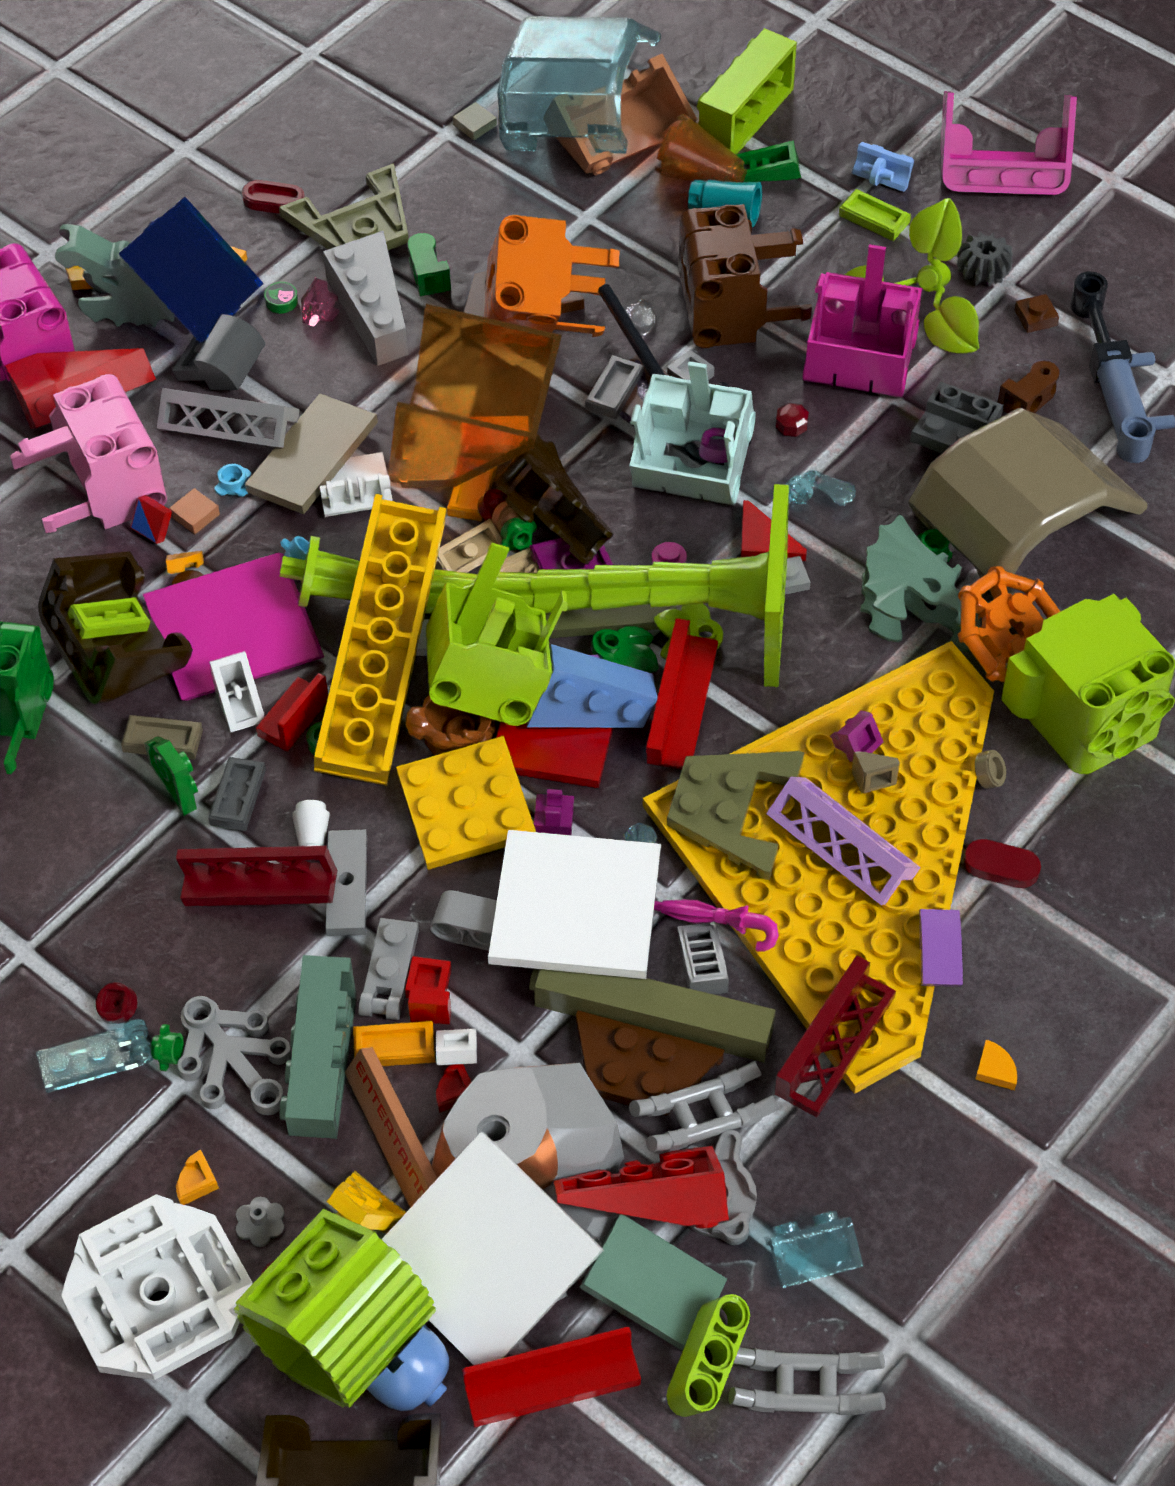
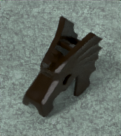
[493,434,614,565]

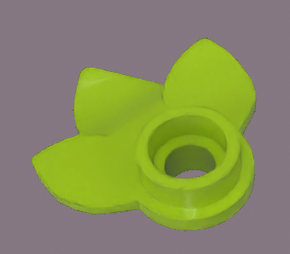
[654,603,724,660]

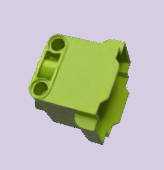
[1001,594,1175,774]

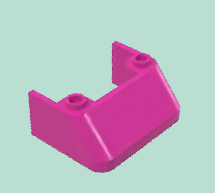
[941,91,1077,195]

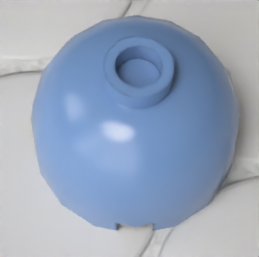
[367,1324,449,1411]

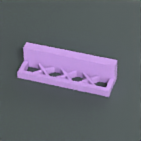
[766,777,921,905]

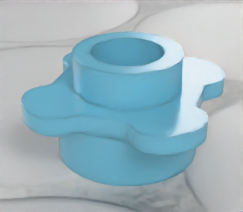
[215,464,251,496]
[280,536,309,560]

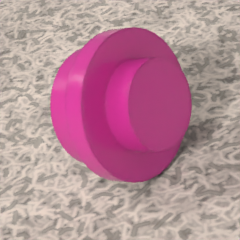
[651,542,687,563]

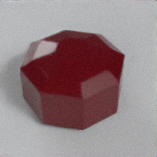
[776,403,809,437]

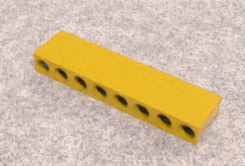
[314,494,446,786]

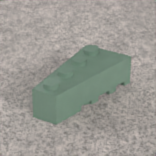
[280,955,357,1139]

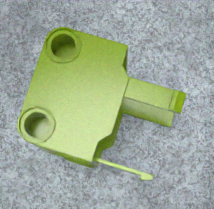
[426,543,567,726]

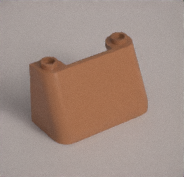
[544,53,697,176]

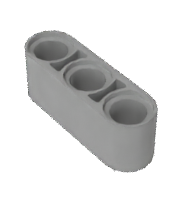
[430,890,497,951]

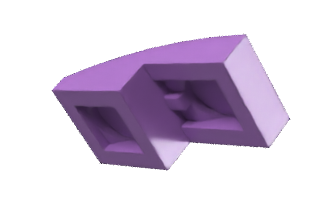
[919,909,963,987]

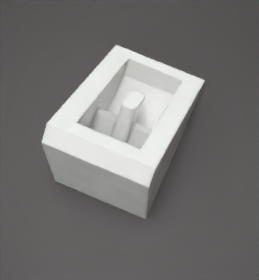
[209,651,265,732]

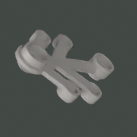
[177,996,291,1115]

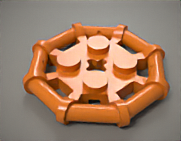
[957,566,1061,682]

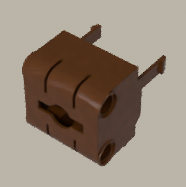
[678,204,812,348]

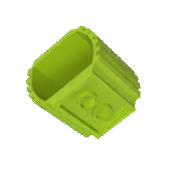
[234,1209,436,1408]

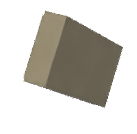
[121,715,203,760]

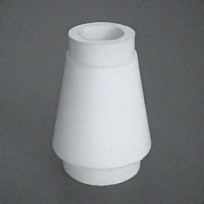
[292,800,330,846]

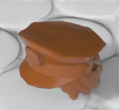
[405,696,497,756]

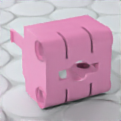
[10,374,167,533]

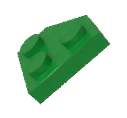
[144,736,198,816]

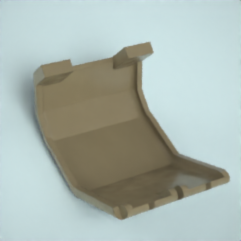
[908,408,1148,595]

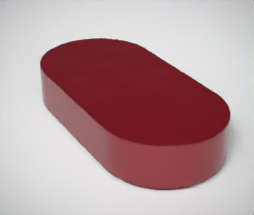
[242,180,305,214]
[964,839,1041,888]

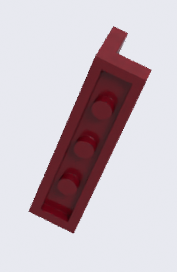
[176,846,338,906]
[774,955,896,1118]

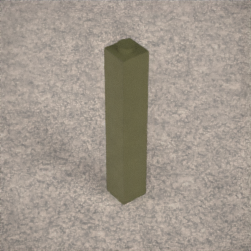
[529,969,776,1063]

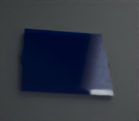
[119,197,264,343]

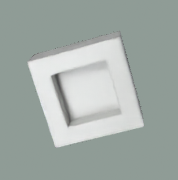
[436,1029,477,1065]

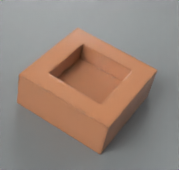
[169,488,220,535]

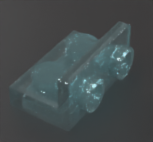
[764,1210,864,1288]

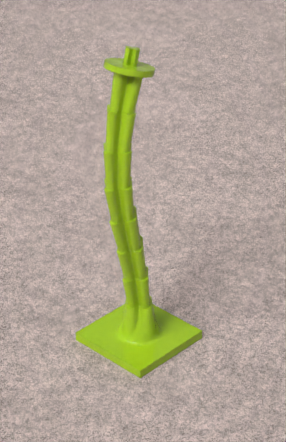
[279,484,789,687]

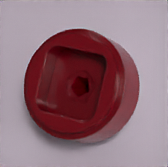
[477,489,507,521]
[96,982,137,1024]

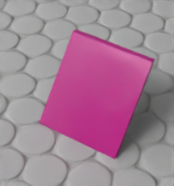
[143,552,325,701]

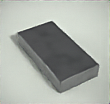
[585,355,643,419]

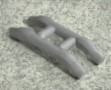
[629,1061,779,1152]
[728,1347,886,1415]

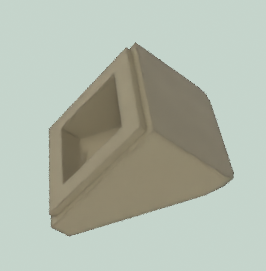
[852,751,900,793]

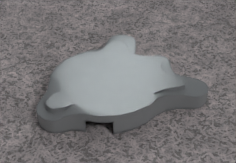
[653,1130,757,1245]

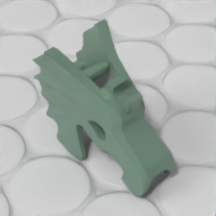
[55,224,188,327]
[860,515,981,652]

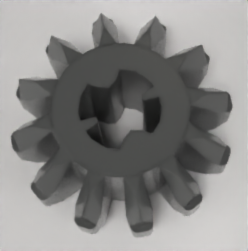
[957,232,1013,287]

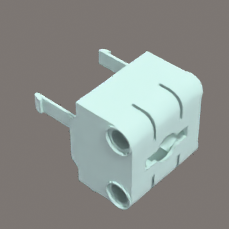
[629,361,756,505]

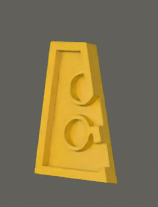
[327,1171,406,1234]

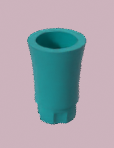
[688,179,762,227]

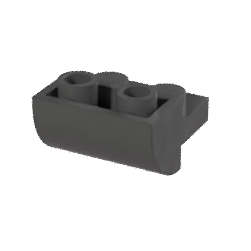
[172,314,266,390]
[910,381,1004,453]

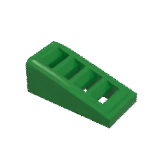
[732,140,801,182]

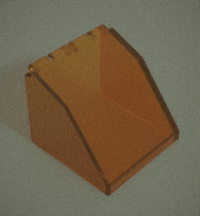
[388,304,562,488]

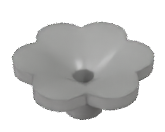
[236,1196,285,1247]

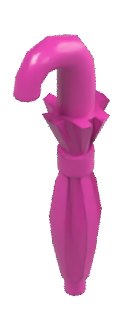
[654,899,779,952]

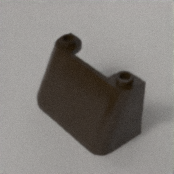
[38,551,193,704]
[256,1413,441,1486]

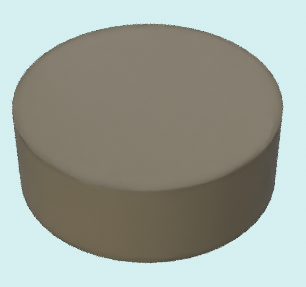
[975,750,1006,789]

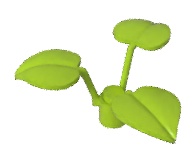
[845,198,979,353]

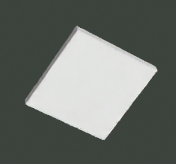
[488,830,661,979]
[381,1132,604,1365]

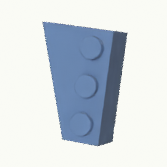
[526,644,658,728]

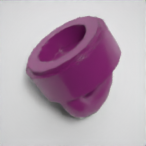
[699,428,735,463]

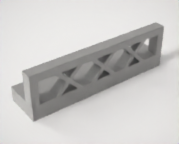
[157,388,299,448]

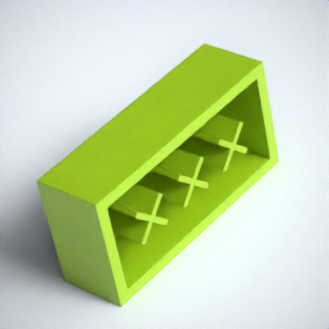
[696,28,797,162]

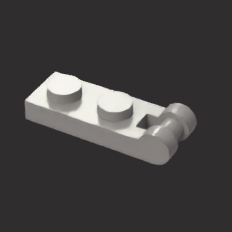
[359,918,419,1020]

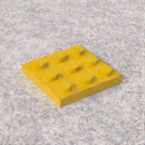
[396,736,536,870]

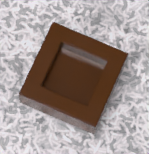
[1014,294,1059,333]

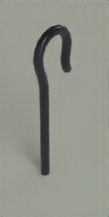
[598,284,752,466]

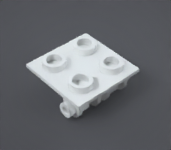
[320,452,393,517]

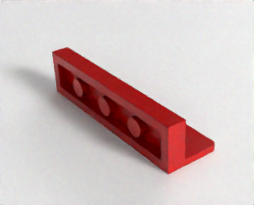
[646,618,718,770]
[462,1327,641,1428]

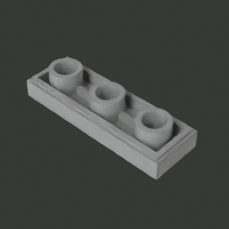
[326,829,367,936]

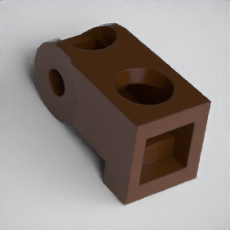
[997,361,1060,414]

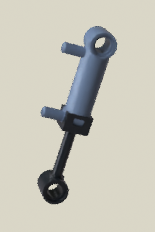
[1070,271,1175,463]

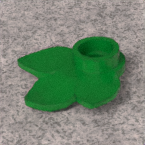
[591,626,659,673]

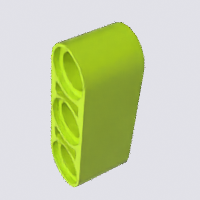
[666,1294,750,1417]

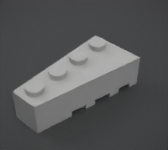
[323,231,408,366]

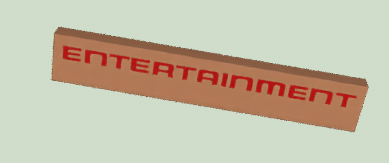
[345,1047,438,1208]

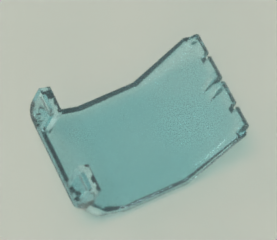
[497,16,661,154]

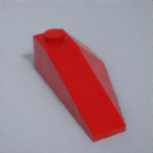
[4,348,156,429]
[553,1146,729,1228]

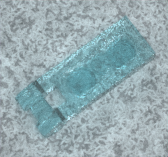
[36,1019,154,1093]

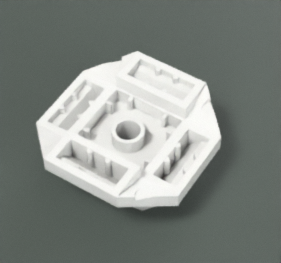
[61,1194,253,1380]

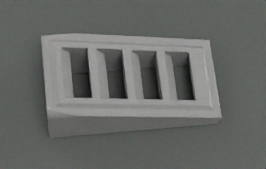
[677,922,729,994]

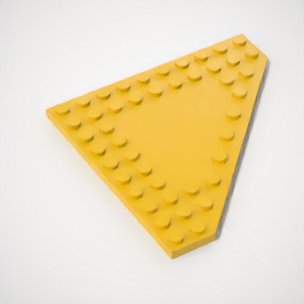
[643,641,994,1094]

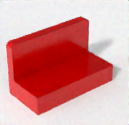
[256,673,328,752]

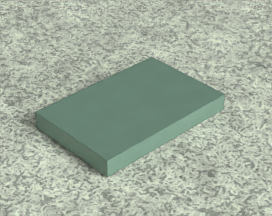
[579,1214,727,1351]

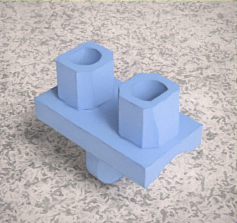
[852,142,914,192]

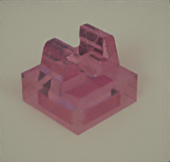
[301,278,339,327]

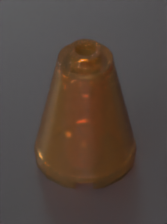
[655,114,747,182]

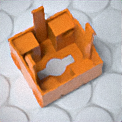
[483,215,620,345]

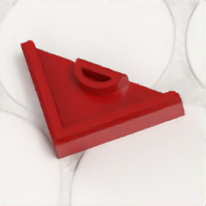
[741,500,807,561]

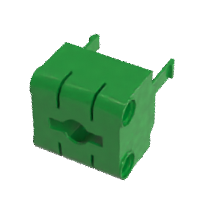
[0,621,54,774]

